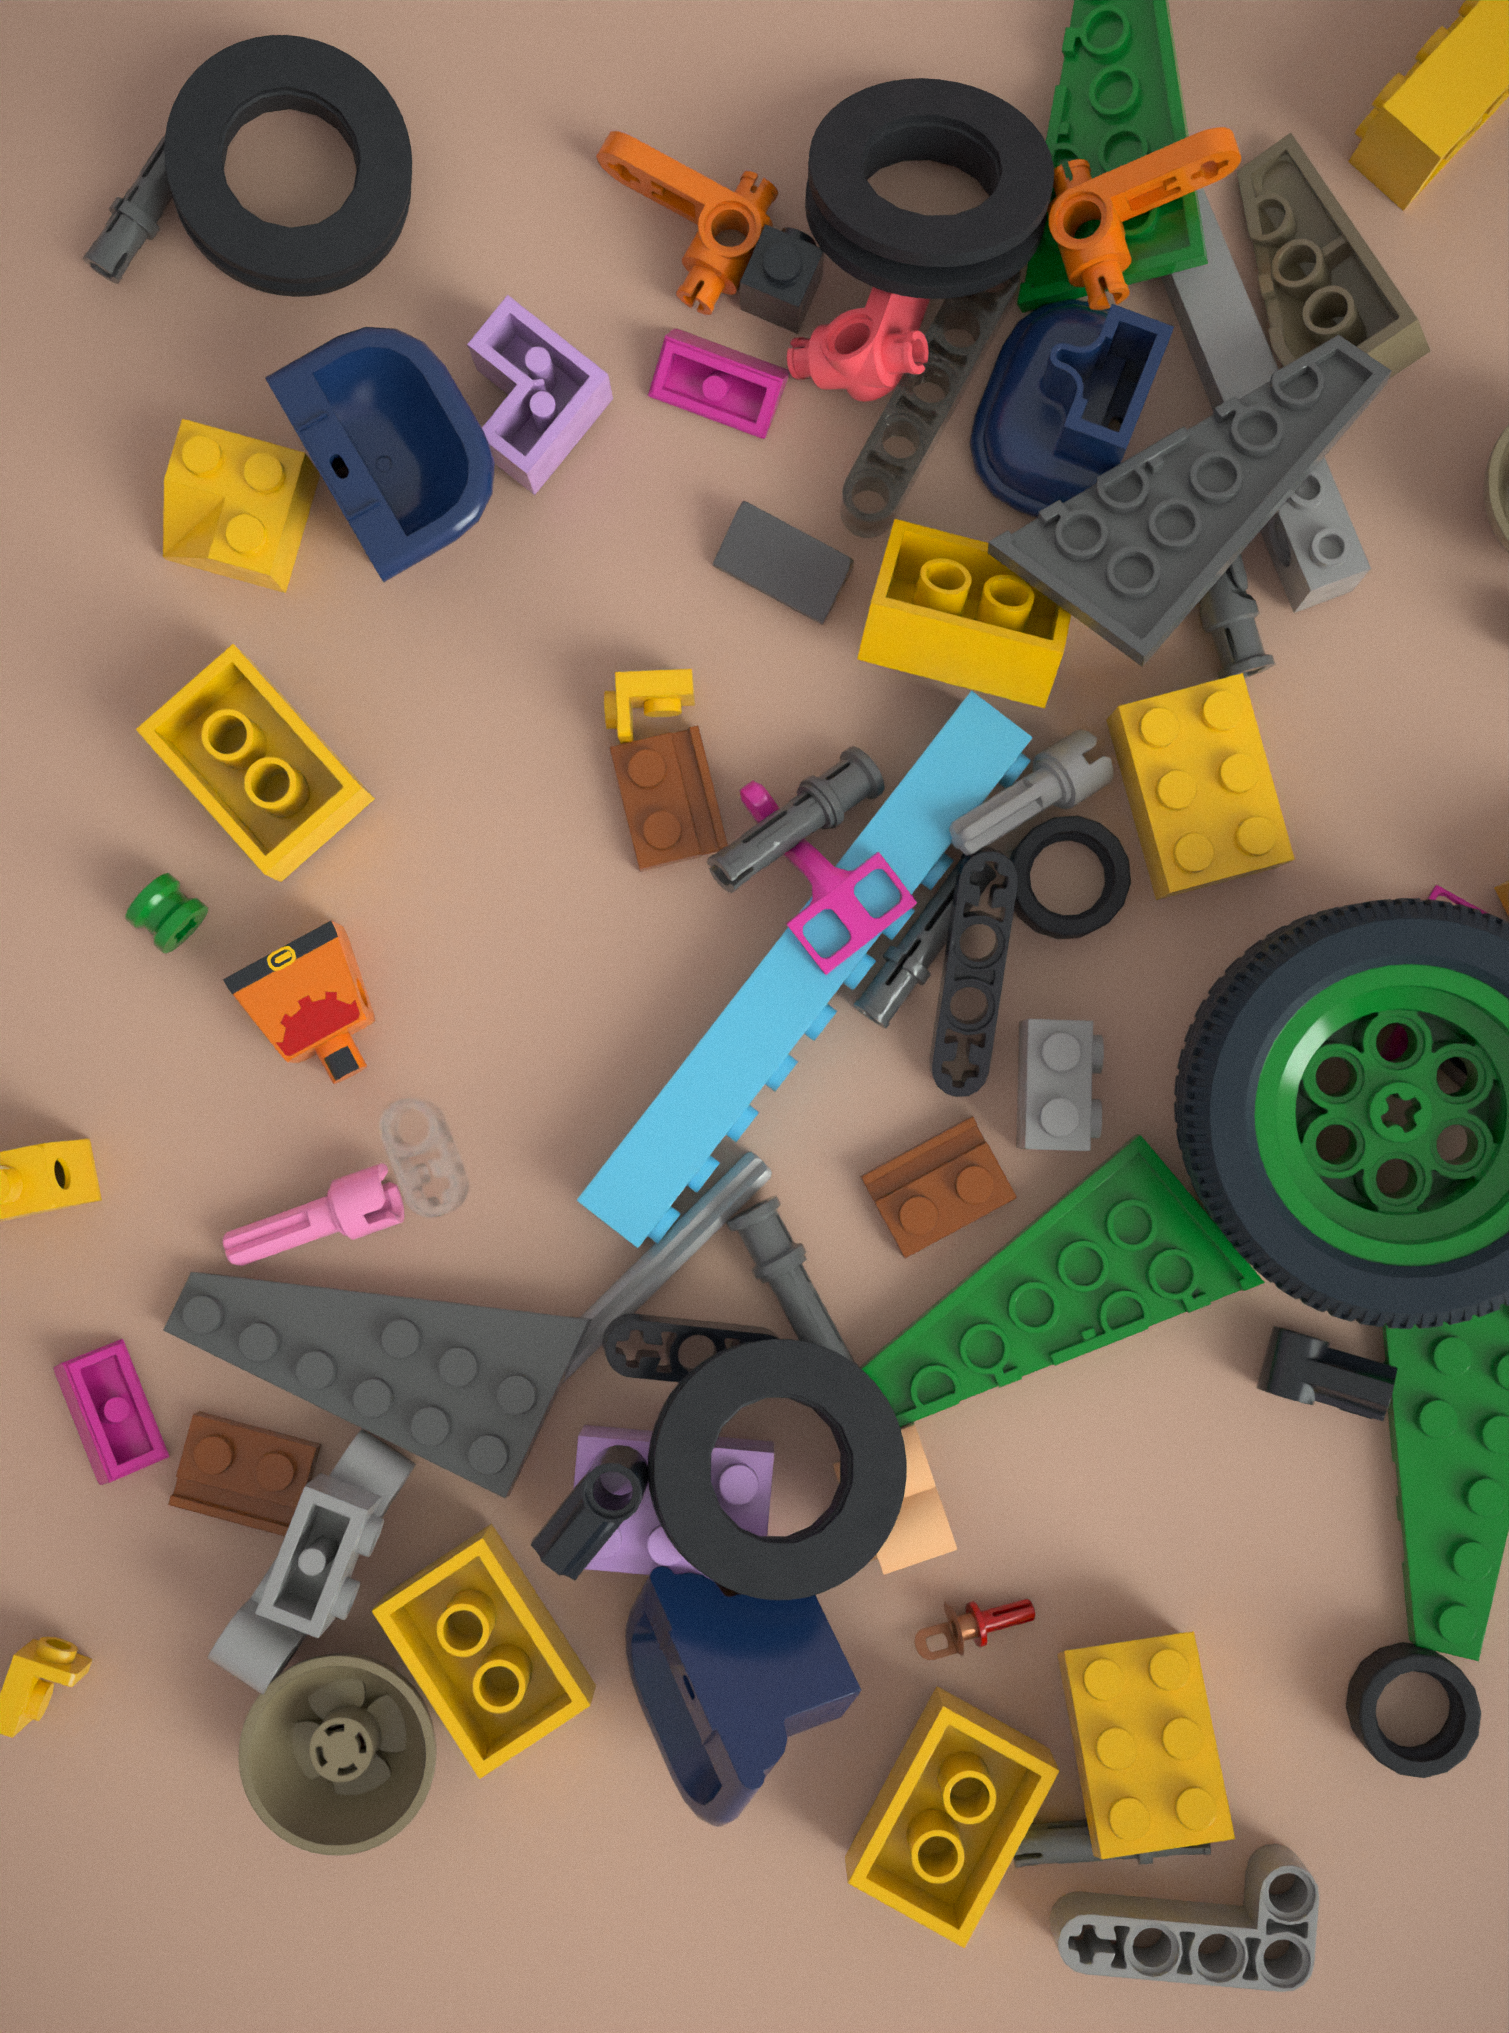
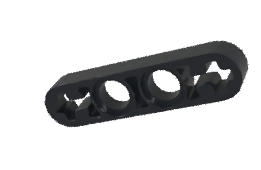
[929,847,1018,1097]

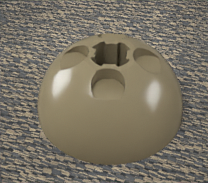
[238,1653,437,1856]

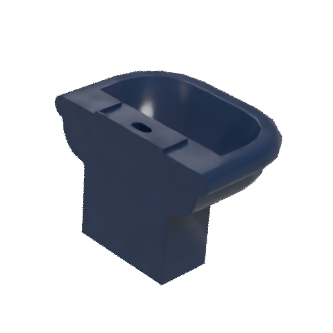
[969,299,1174,519]
[265,327,495,582]
[625,1566,862,1827]

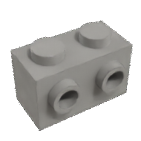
[1016,1019,1104,1151]
[255,1473,384,1638]

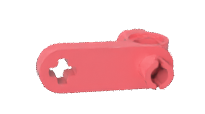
[787,287,930,402]

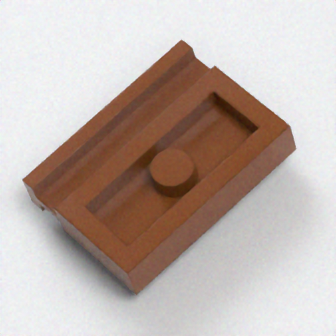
[609,725,728,872]
[860,1116,1017,1258]
[168,1411,321,1536]

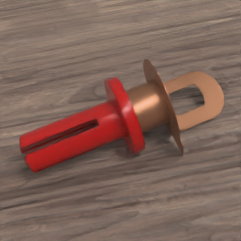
[914,1598,1035,1660]

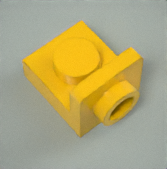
[604,669,695,744]
[0,1637,92,1738]

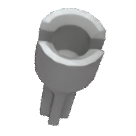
[949,729,1114,855]

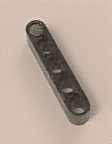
[840,270,1021,538]

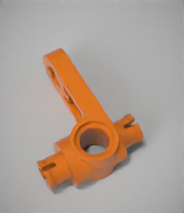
[1047,127,1241,310]
[596,131,779,315]

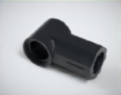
[1256,1326,1398,1421]
[530,1445,648,1580]

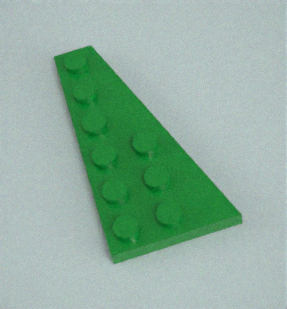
[1017,0,1208,313]
[859,1134,1265,1427]
[1382,1304,1509,1662]

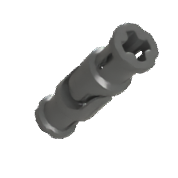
[1199,554,1276,679]

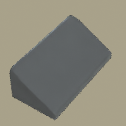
[713,501,854,625]

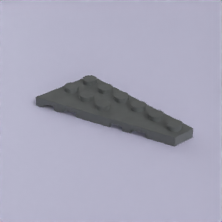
[988,335,1392,667]
[163,1272,592,1498]

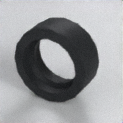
[1010,815,1131,939]
[1346,1642,1481,1778]

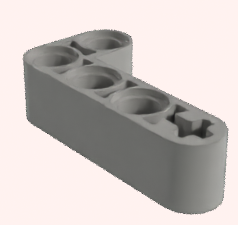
[208,1429,416,1694]
[1049,1844,1319,1992]

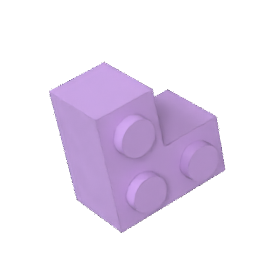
[467,295,613,495]

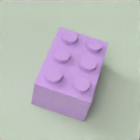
[573,1425,774,1581]

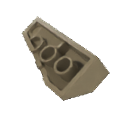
[1236,133,1430,379]

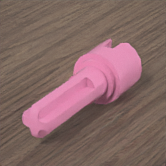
[223,1163,405,1266]

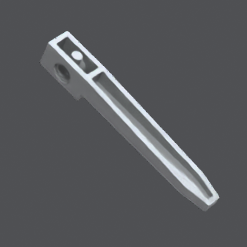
[1161,188,1371,613]

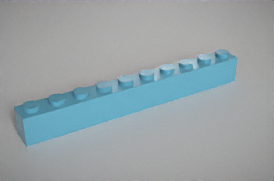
[576,690,1033,1248]

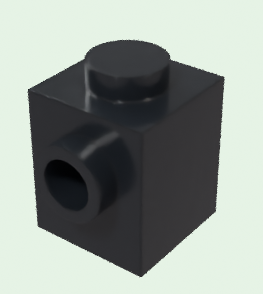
[740,224,824,334]

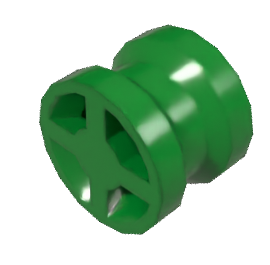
[125,873,208,954]

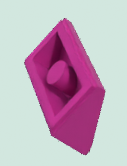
[648,328,790,439]
[53,1339,170,1485]

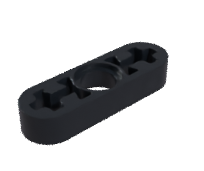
[602,1313,780,1383]

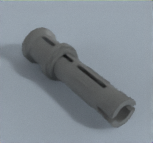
[707,746,885,893]
[726,1195,859,1367]

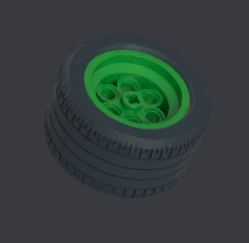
[1174,898,1509,1329]

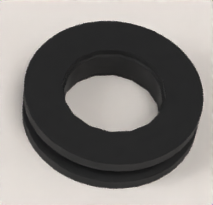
[164,35,412,297]
[805,78,1054,299]
[648,1339,907,1600]

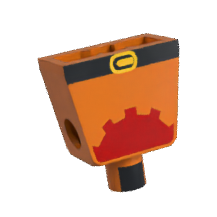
[223,921,376,1084]

